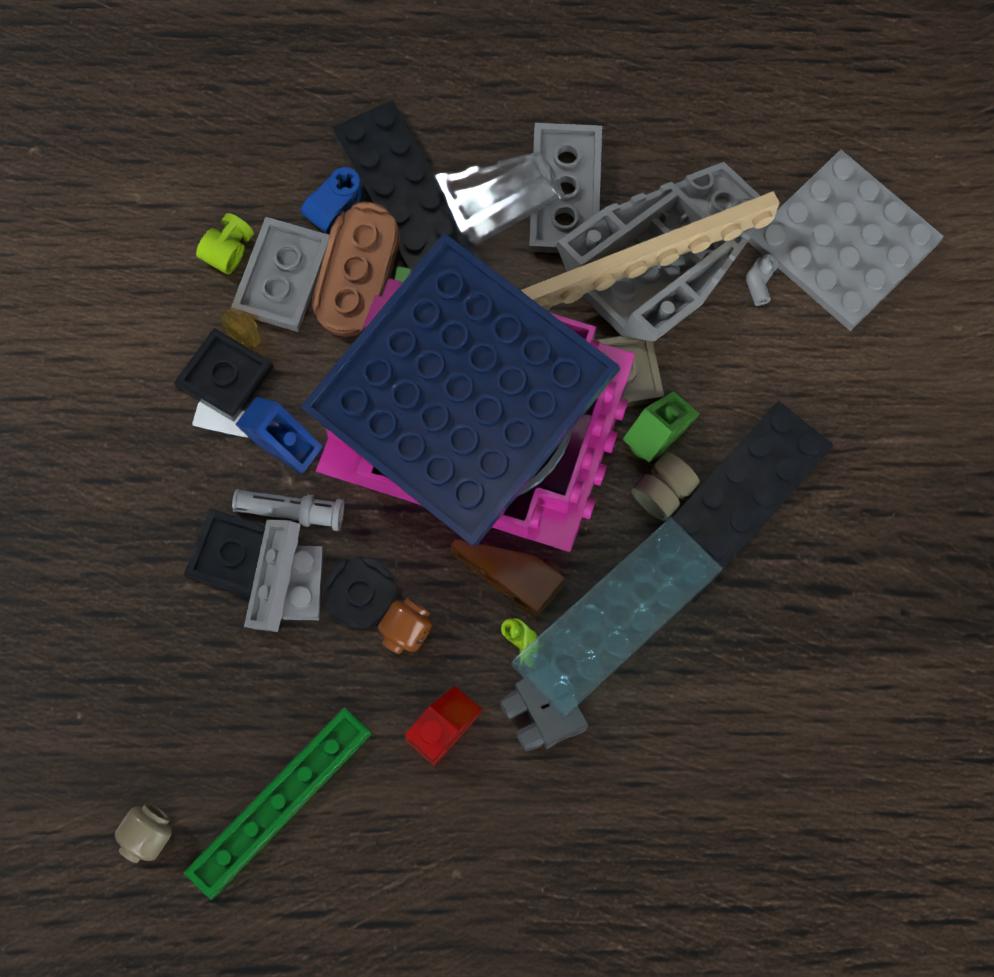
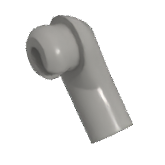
[746,254,778,306]

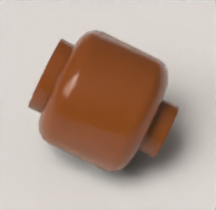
[378,597,433,655]

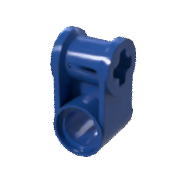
[301,167,363,235]

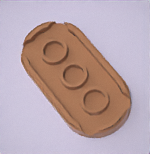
[312,202,400,337]

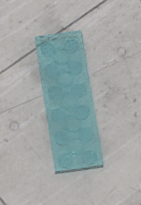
[511,517,723,719]

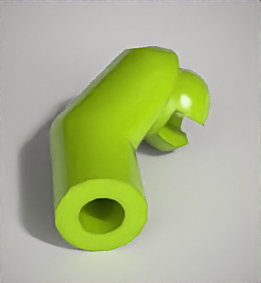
[501,618,538,669]

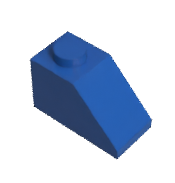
[235,397,323,474]

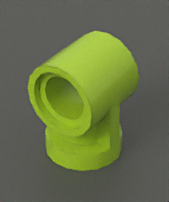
[196,213,254,274]

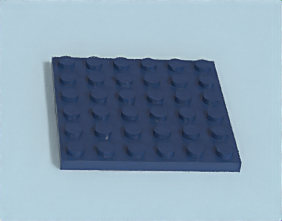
[301,233,620,548]

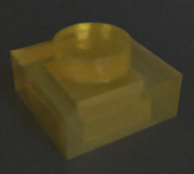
[220,308,261,350]

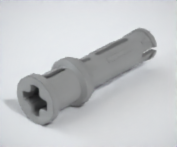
[232,489,344,531]

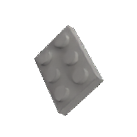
[231,217,329,332]

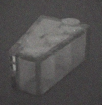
[436,152,566,246]

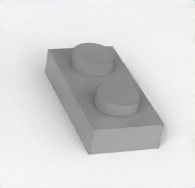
[282,546,324,621]

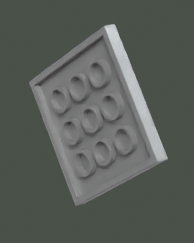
[748,150,944,331]

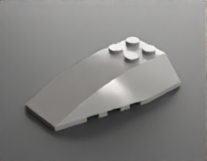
[556,162,760,342]

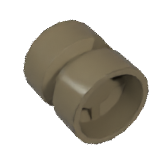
[631,452,700,521]

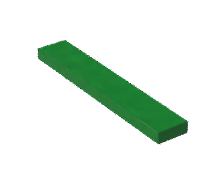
[183,707,372,901]

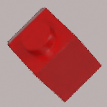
[405,686,483,767]

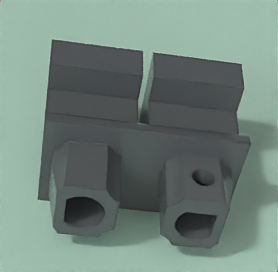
[500,662,588,752]

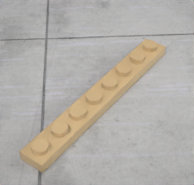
[521,191,780,311]

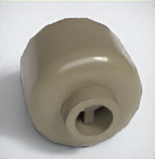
[114,803,173,863]

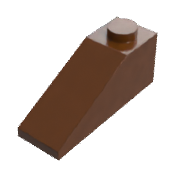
[451,539,564,620]

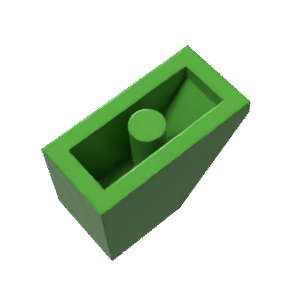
[622,391,700,463]

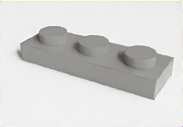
[244,520,301,632]

